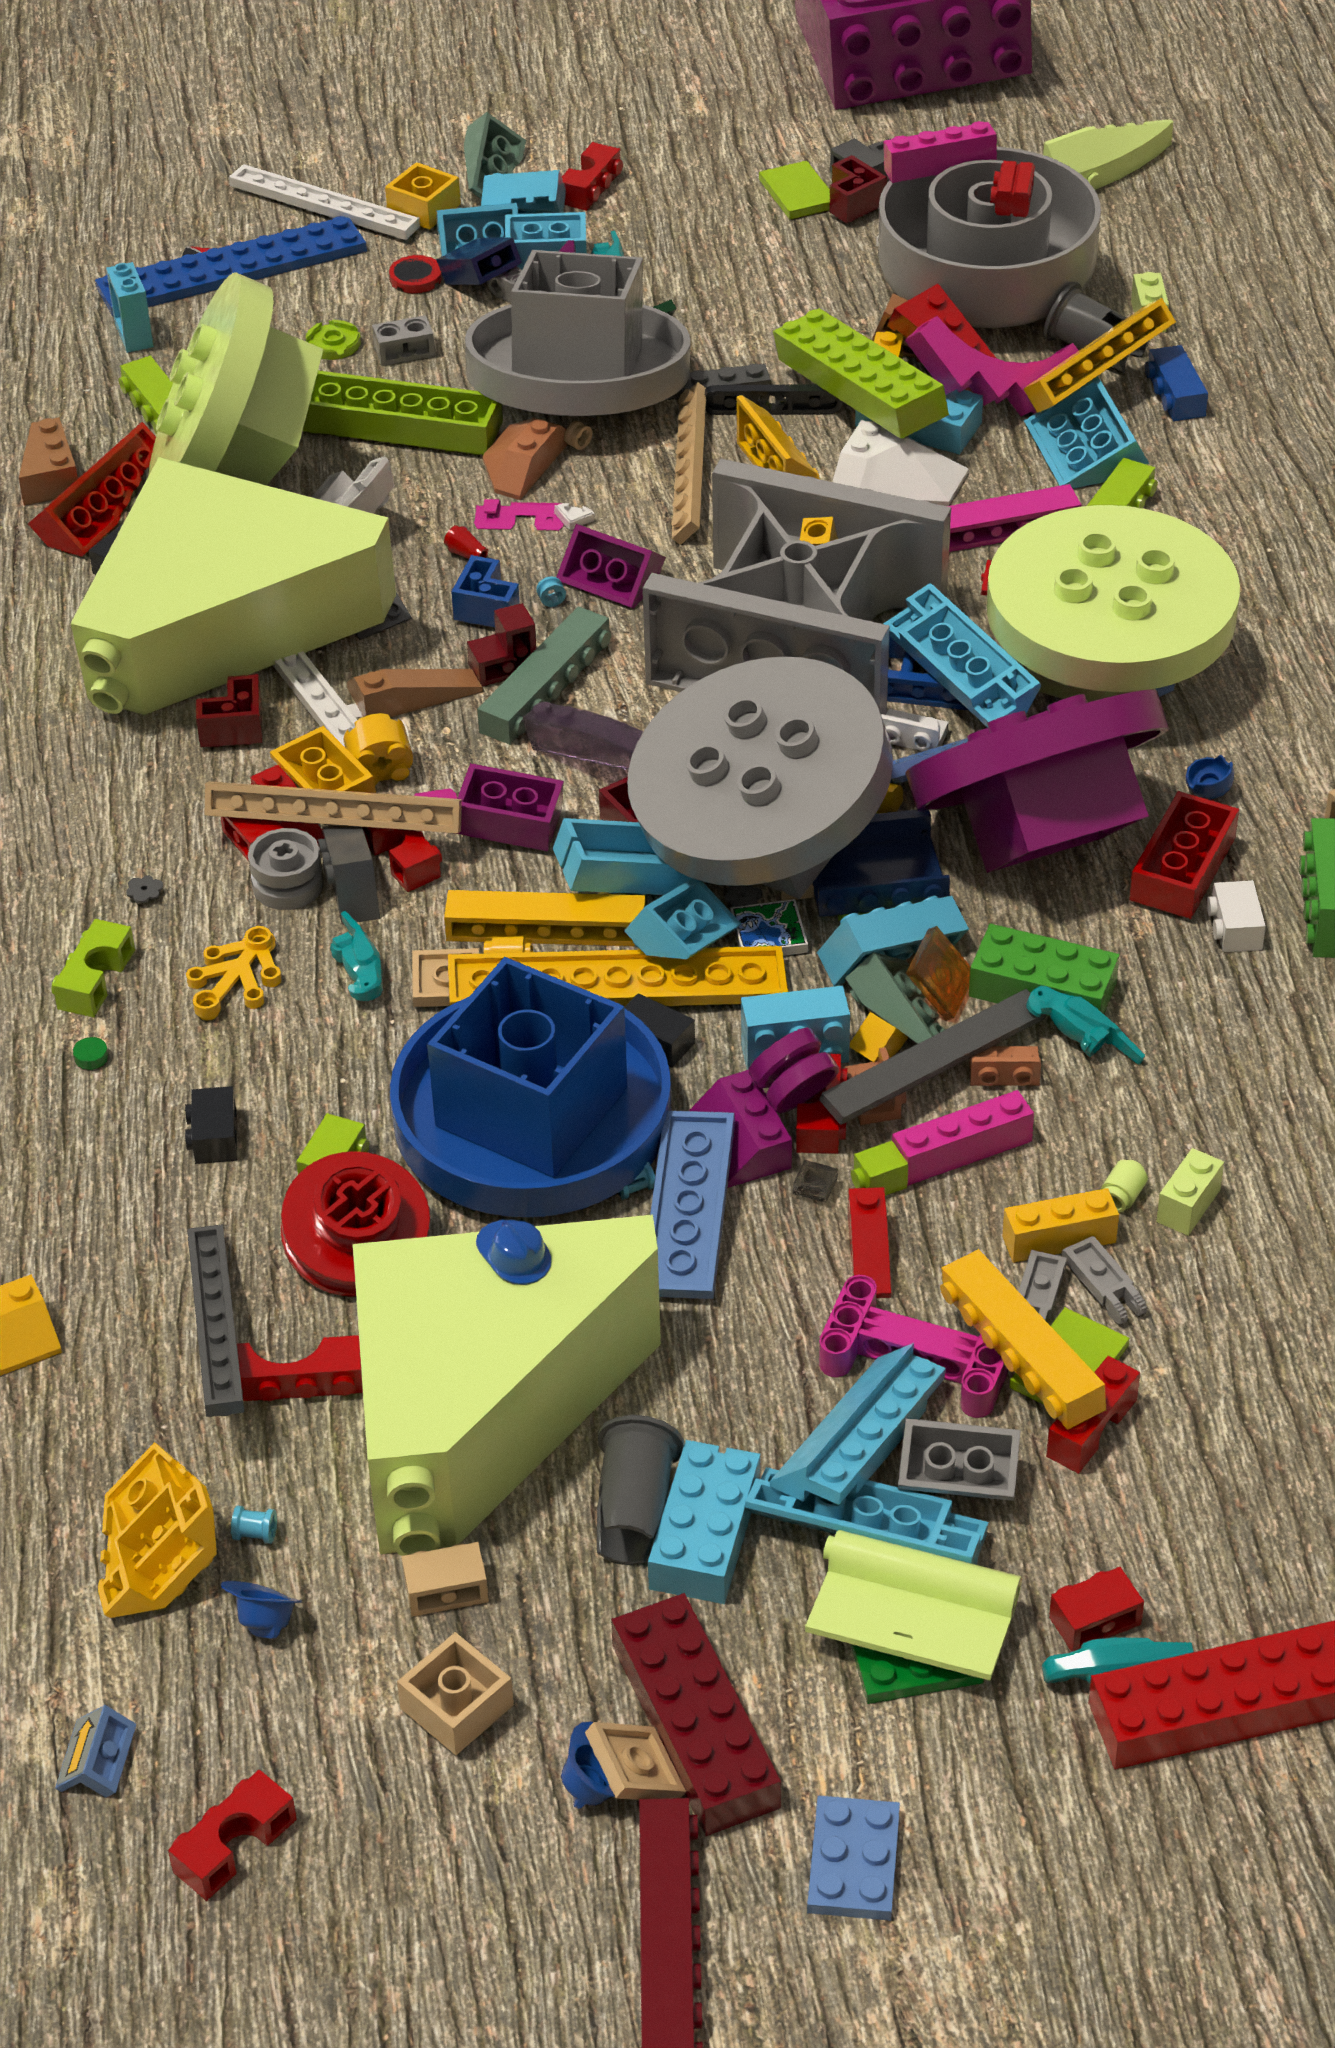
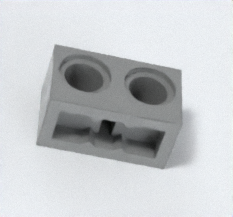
[372,315,435,366]

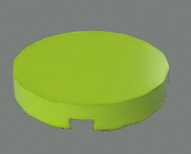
[306,320,361,360]

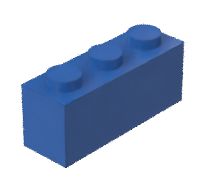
[1144,345,1208,421]

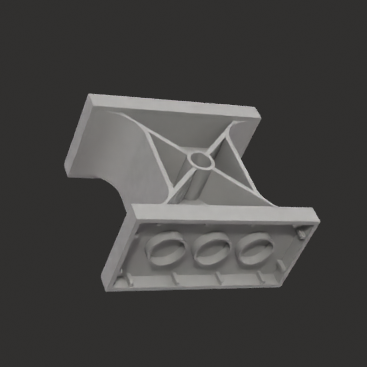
[643,458,951,715]

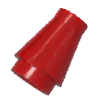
[444,525,488,559]

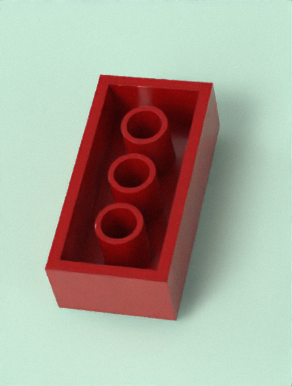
[1129,791,1239,919]

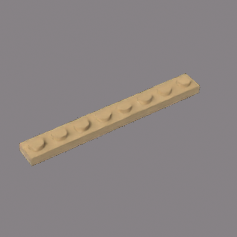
[671,382,706,545]
[204,781,462,833]

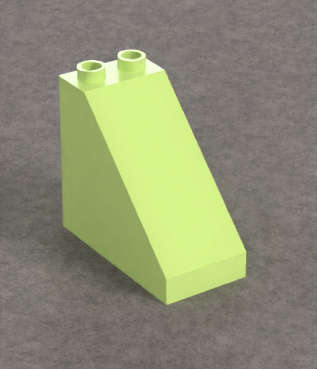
[71,457,396,715]
[353,1215,661,1556]

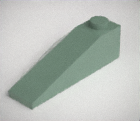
[464,112,526,199]
[845,952,945,1044]

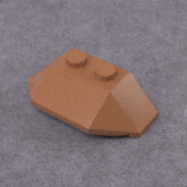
[482,418,568,500]

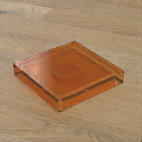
[906,926,971,1021]

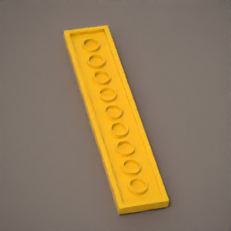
[448,946,788,1007]

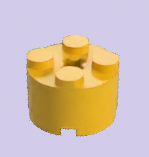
[343,713,413,785]

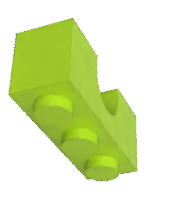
[51,919,135,1018]

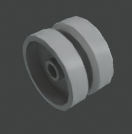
[248,828,324,910]

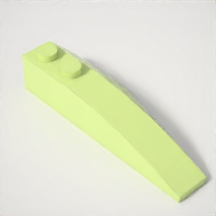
[1043,119,1173,190]

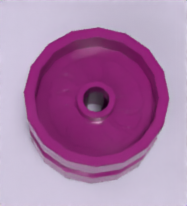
[749,1027,839,1114]

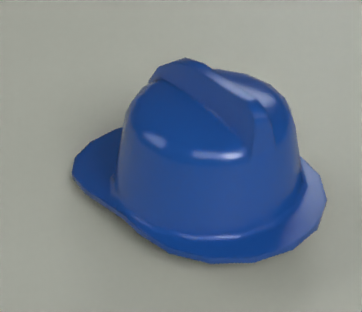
[476,1220,551,1285]
[221,1581,302,1639]
[561,1722,615,1809]

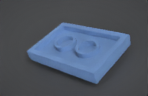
[807,1795,900,1921]

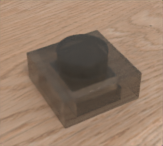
[793,1160,838,1203]

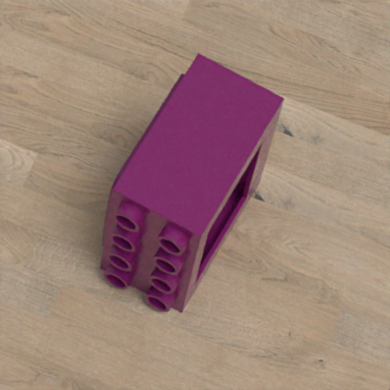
[795,0,1032,110]

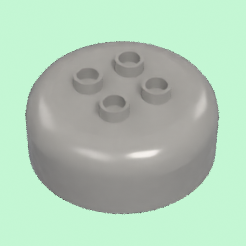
[878,147,1101,328]

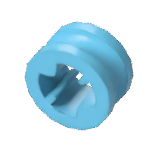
[536,576,566,607]

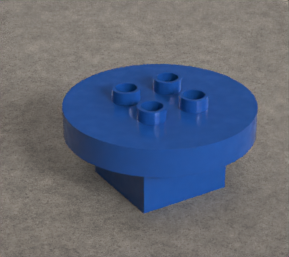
[390,957,671,1217]

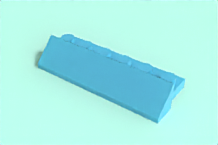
[883,583,1041,728]
[769,1343,946,1505]
[745,1467,989,1565]

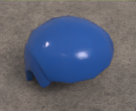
[1186,755,1234,800]

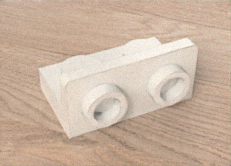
[881,709,949,751]

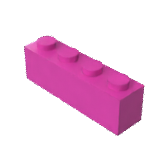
[884,121,997,183]
[892,1090,1034,1186]

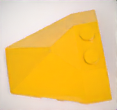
[98,1442,217,1618]

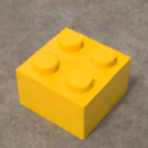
[385,162,461,229]

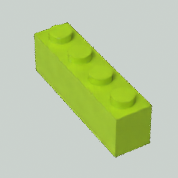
[119,355,173,435]
[1087,458,1158,508]

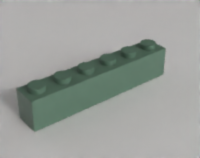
[477,606,611,745]

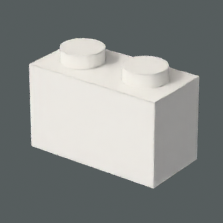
[1207,880,1266,953]

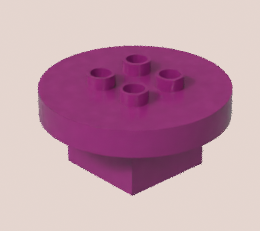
[905,689,1169,873]

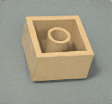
[397,1632,514,1755]

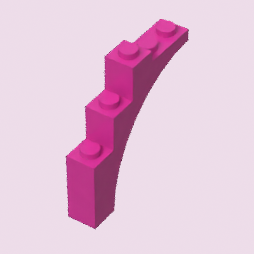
[905,316,1079,416]

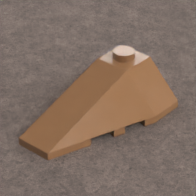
[346,669,483,718]

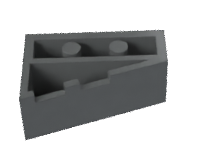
[318,825,380,925]

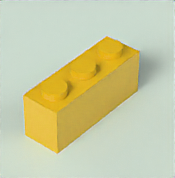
[1002,1188,1119,1263]

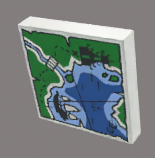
[730,899,808,956]

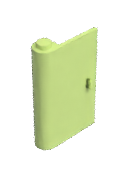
[805,1530,1022,1681]

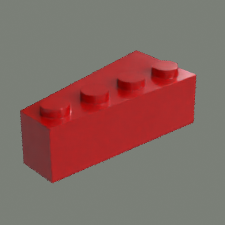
[887,284,997,393]

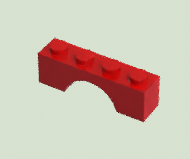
[237,1335,363,1401]

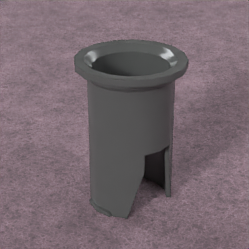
[1043,282,1150,374]
[597,1415,684,1565]

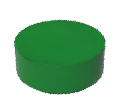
[73,1037,108,1070]

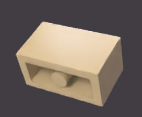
[401,1542,489,1617]

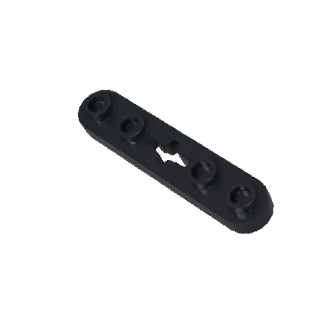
[705,384,843,415]

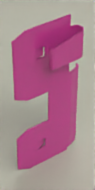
[474,499,564,531]

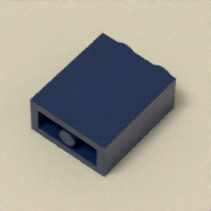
[436,237,522,285]

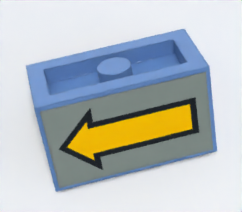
[55,1705,137,1798]

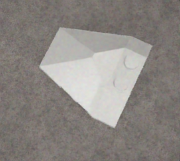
[833,420,969,506]
[312,456,395,514]

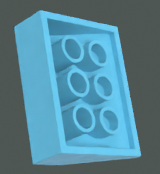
[1024,376,1149,489]

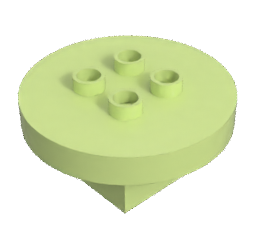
[149,272,323,485]
[987,505,1240,703]

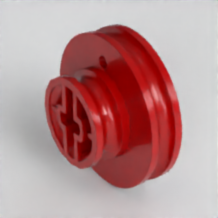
[281,1151,430,1297]

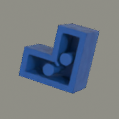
[451,555,520,627]

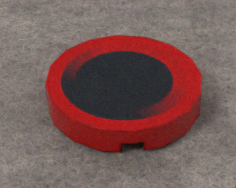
[389,255,442,294]

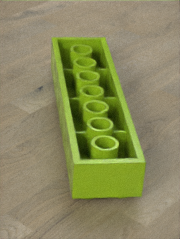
[773,308,949,439]
[303,370,503,455]

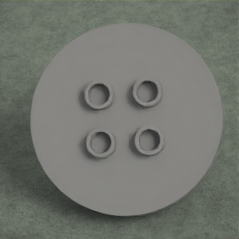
[465,250,691,416]
[627,657,893,899]

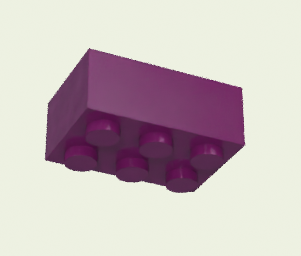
[454,763,564,851]

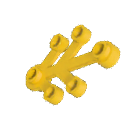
[186,926,282,1021]

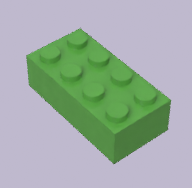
[1299,818,1335,958]
[969,923,1120,1016]

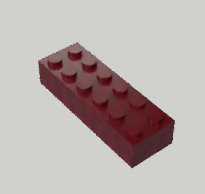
[611,1593,781,1837]

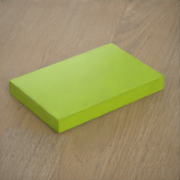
[759,160,830,220]
[1009,1307,1130,1405]

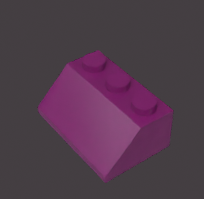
[556,524,666,609]
[689,1070,792,1188]

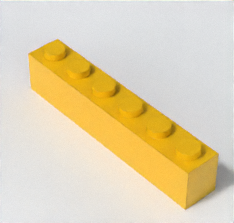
[1023,298,1176,413]
[444,890,646,946]
[940,1249,1106,1429]

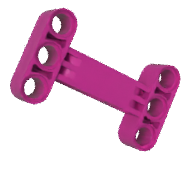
[819,1275,1009,1418]

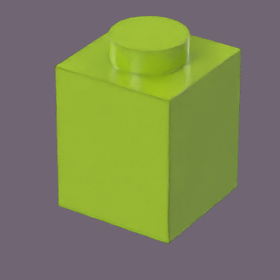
[851,1141,908,1196]

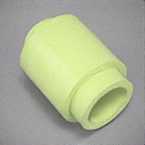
[1101,1160,1148,1213]

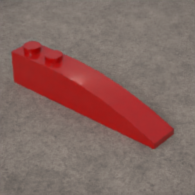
[28,421,156,557]

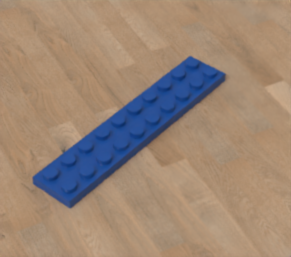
[95,216,367,316]

